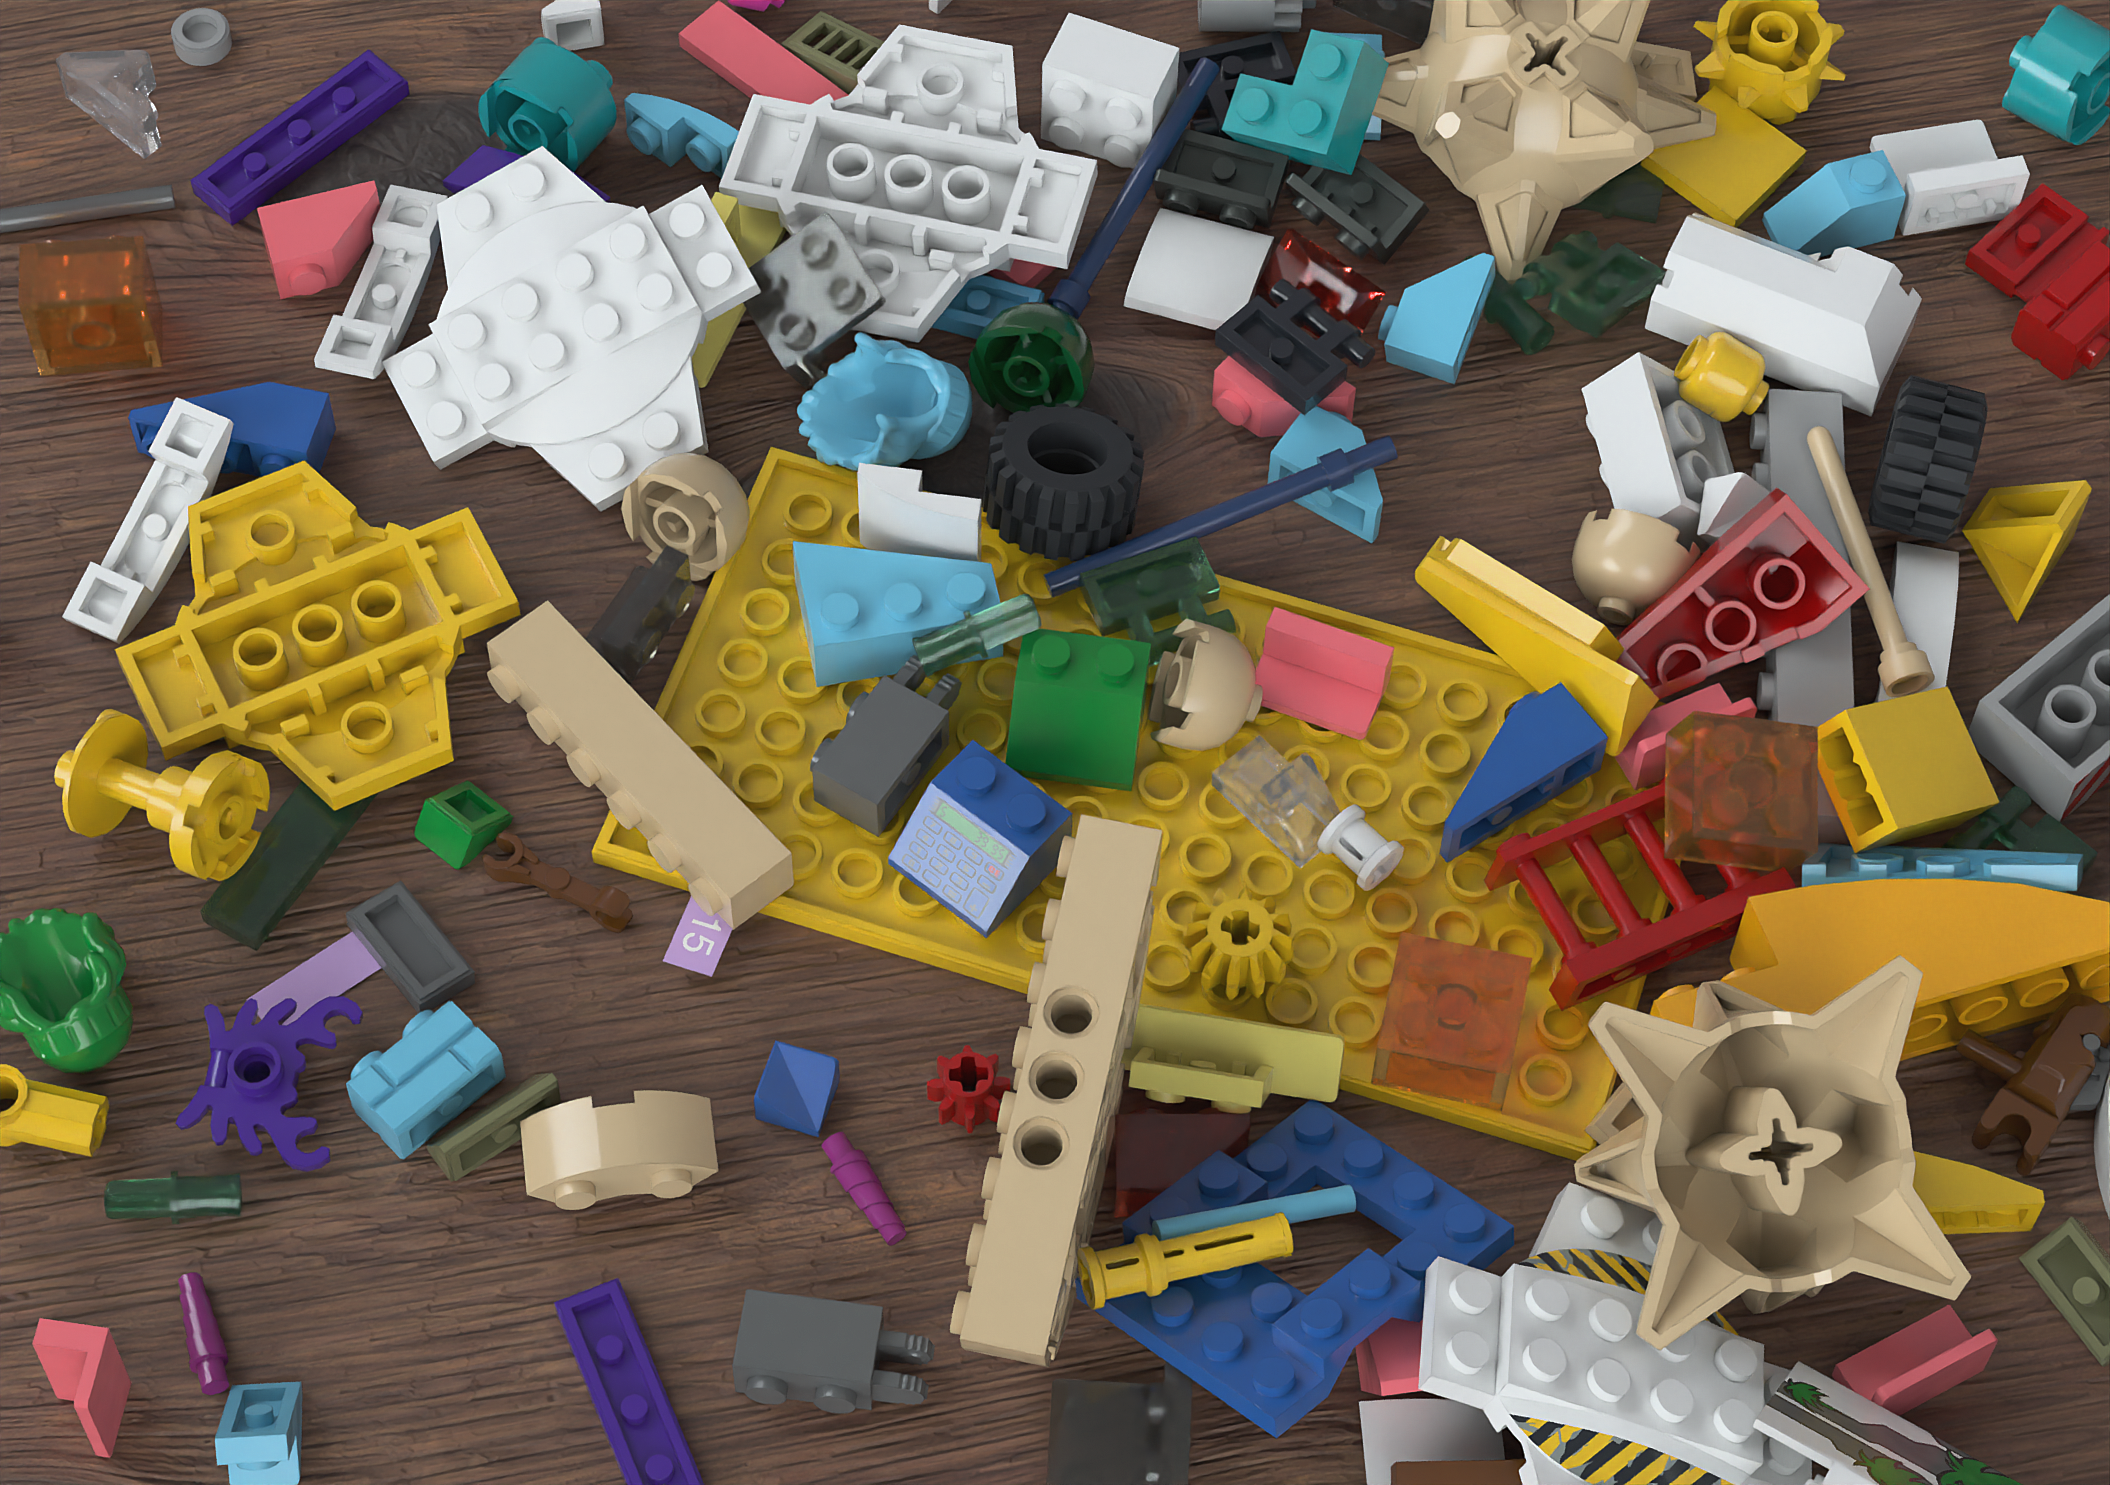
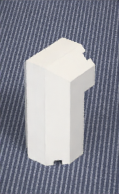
[1645,212,1922,416]

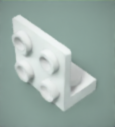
[1870,120,2030,236]

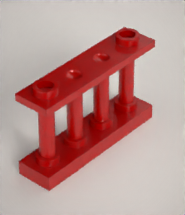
[1484,760,1797,1011]

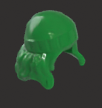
[0,908,134,1073]

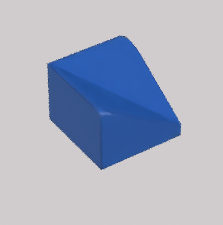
[754,1041,840,1137]

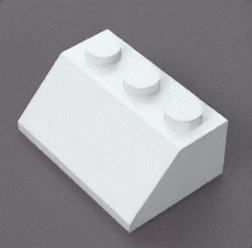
[1582,352,1735,553]

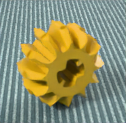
[1182,885,1295,1001]

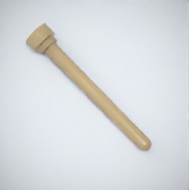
[1807,426,1935,697]

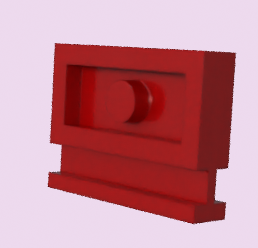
[1965,183,2110,303]

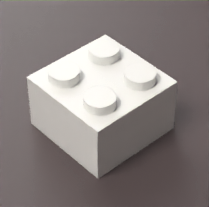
[1041,13,1179,169]

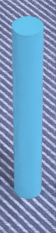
[1152,1185,1356,1241]

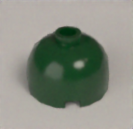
[968,302,1095,413]

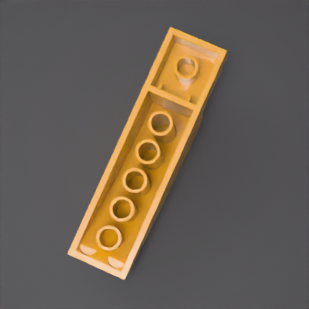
[1650,879,2110,1061]

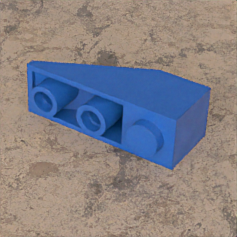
[128,382,336,477]

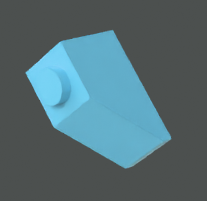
[1762,150,1906,257]
[1378,253,1496,384]
[1267,406,1383,543]

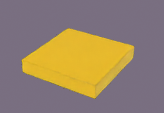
[1640,85,1807,228]

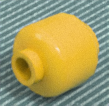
[1674,331,1769,422]

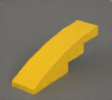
[1763,1145,2045,1234]

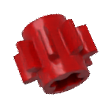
[927,1045,1010,1134]

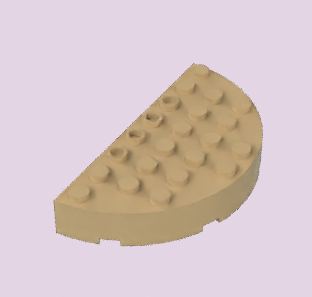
[950,814,1162,1367]

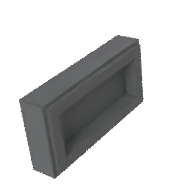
[346,880,475,1014]

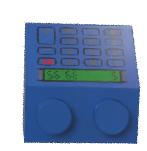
[888,740,1072,938]

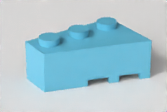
[792,541,1004,687]

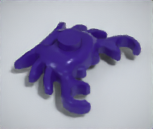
[176,996,364,1172]

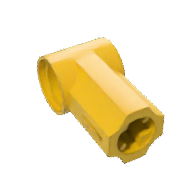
[0,1064,109,1157]

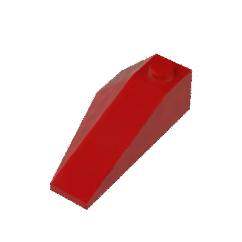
[1616,487,1870,700]

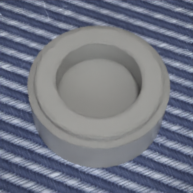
[171,8,232,66]

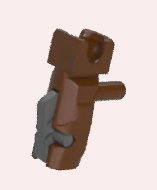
[1956,993,2110,1176]

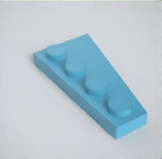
[1802,843,2083,893]

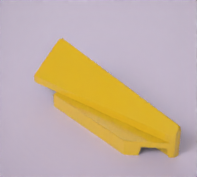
[1415,536,1659,756]

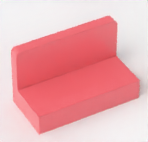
[1255,607,1394,740]
[1614,683,1757,791]
[1832,1304,1998,1416]
[32,1318,131,1458]

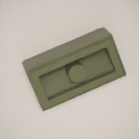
[427,1073,562,1182]
[2019,1217,2110,1367]

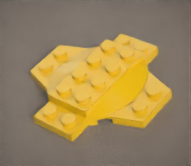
[115,461,521,811]

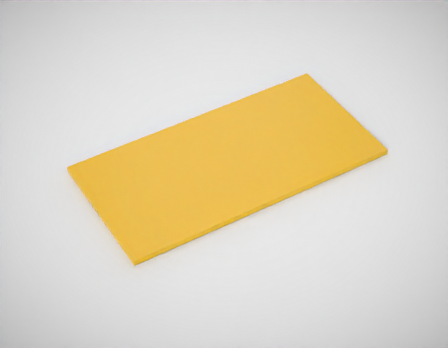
[592,447,1712,1161]

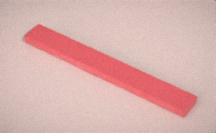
[678,0,1057,288]

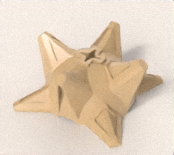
[1372,0,1716,286]
[1574,955,1971,1351]

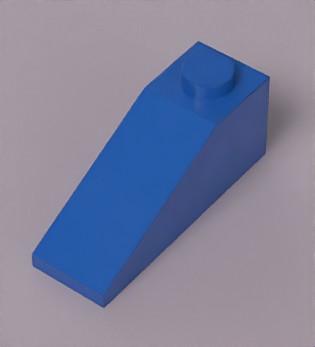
[1439,682,1608,863]

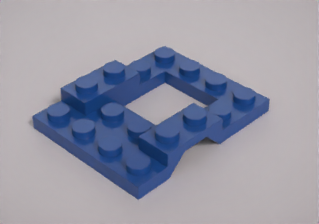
[1075,1100,1514,1438]

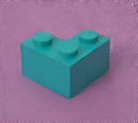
[1222,29,1389,175]

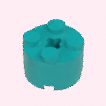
[2002,5,2110,145]
[478,37,617,172]

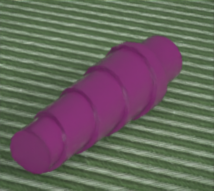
[821,1132,907,1246]
[178,1272,229,1395]

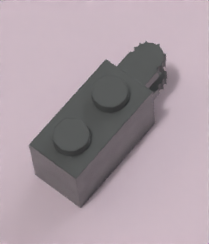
[810,655,962,837]
[732,1289,935,1414]

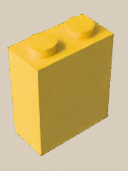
[1803,686,2000,853]

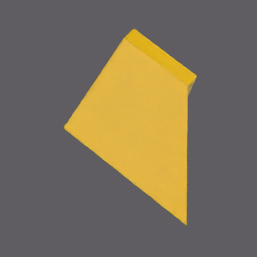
[1962,480,2092,623]

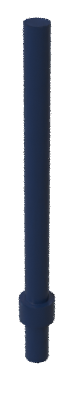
[1048,58,1220,320]
[1043,435,1398,598]

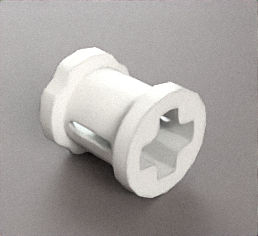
[1317,804,1404,891]

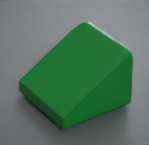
[414,780,514,870]

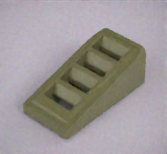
[781,11,884,95]

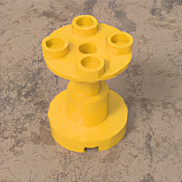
[54,709,270,881]

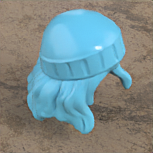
[797,332,972,471]

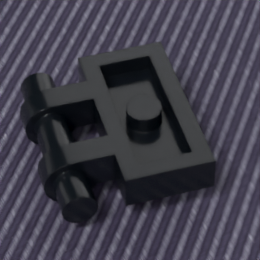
[1177,31,1296,141]
[1215,278,1376,416]

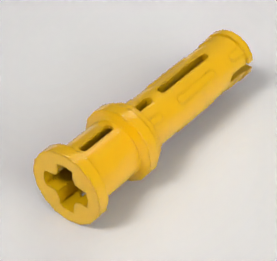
[1077,1212,1293,1310]

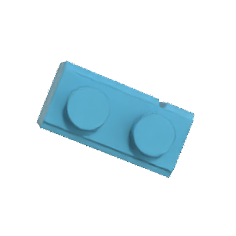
[346,1001,506,1160]

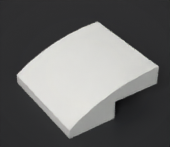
[1123,208,1274,330]
[857,463,981,562]
[1359,1399,1505,1485]

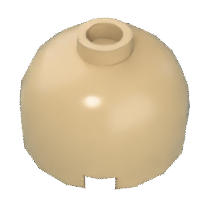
[621,453,750,581]
[1572,509,1701,625]
[1148,619,1263,751]

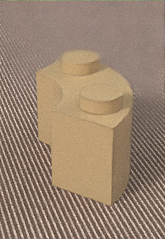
[520,1090,718,1210]

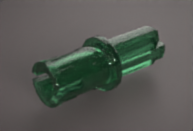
[1462,255,1555,355]
[912,594,1041,677]
[104,1170,242,1224]

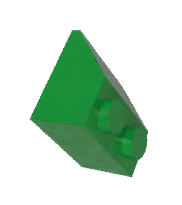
[1005,626,1151,791]

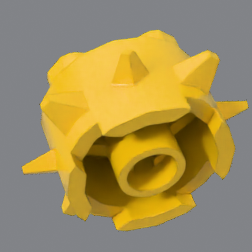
[1693,0,1847,125]

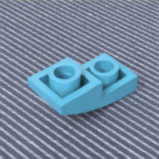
[624,93,739,179]

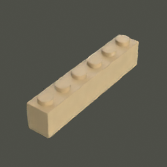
[487,600,794,930]

